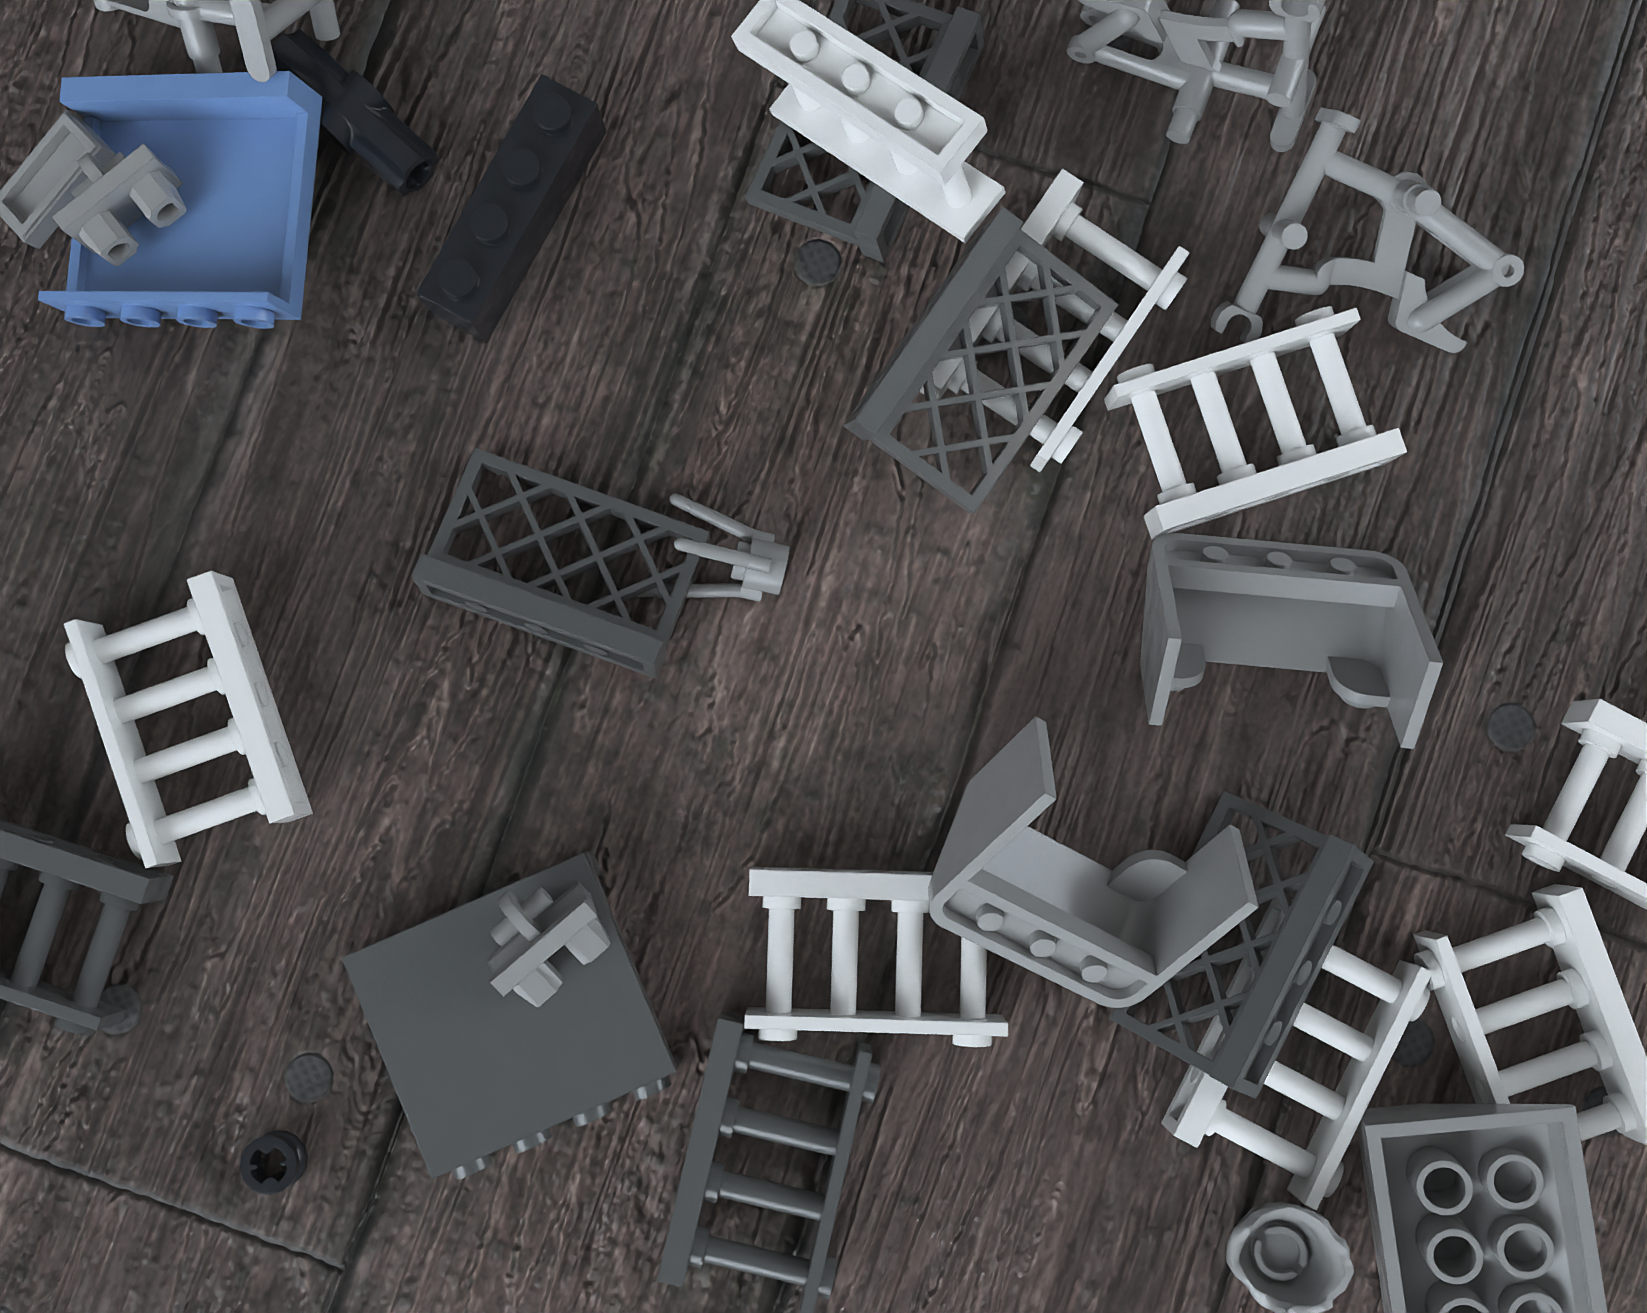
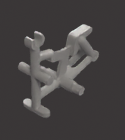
[94,0,340,82]
[1066,0,1326,152]
[1211,107,1524,353]

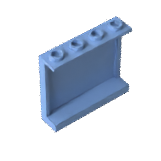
[38,71,322,329]

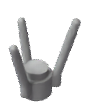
[636,493,790,602]

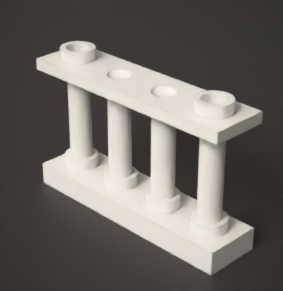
[731,0,1005,244]
[919,168,1190,472]
[1104,306,1407,539]
[64,571,313,868]
[1505,698,1647,910]
[744,867,1008,1047]
[1413,884,1647,1145]
[1161,897,1433,1210]

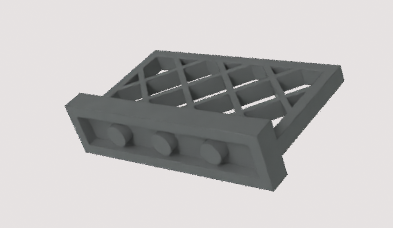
[745,0,985,263]
[843,207,1119,514]
[411,448,710,679]
[1109,791,1374,1099]

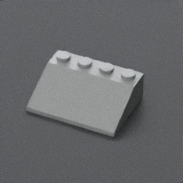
[1357,1103,1608,1313]

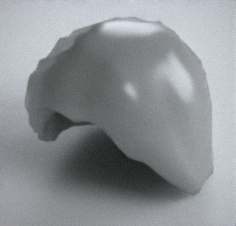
[1226,1201,1354,1313]

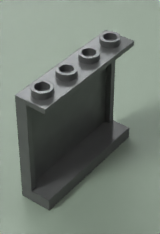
[342,851,681,1180]

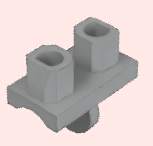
[52,144,186,266]
[487,881,610,1007]

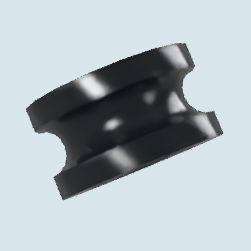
[240,1130,308,1195]

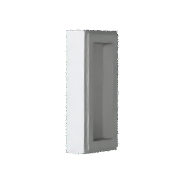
[0,109,116,249]

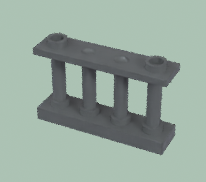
[0,819,174,1035]
[657,1010,881,1313]

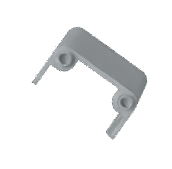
[1140,533,1443,749]
[928,716,1259,1008]

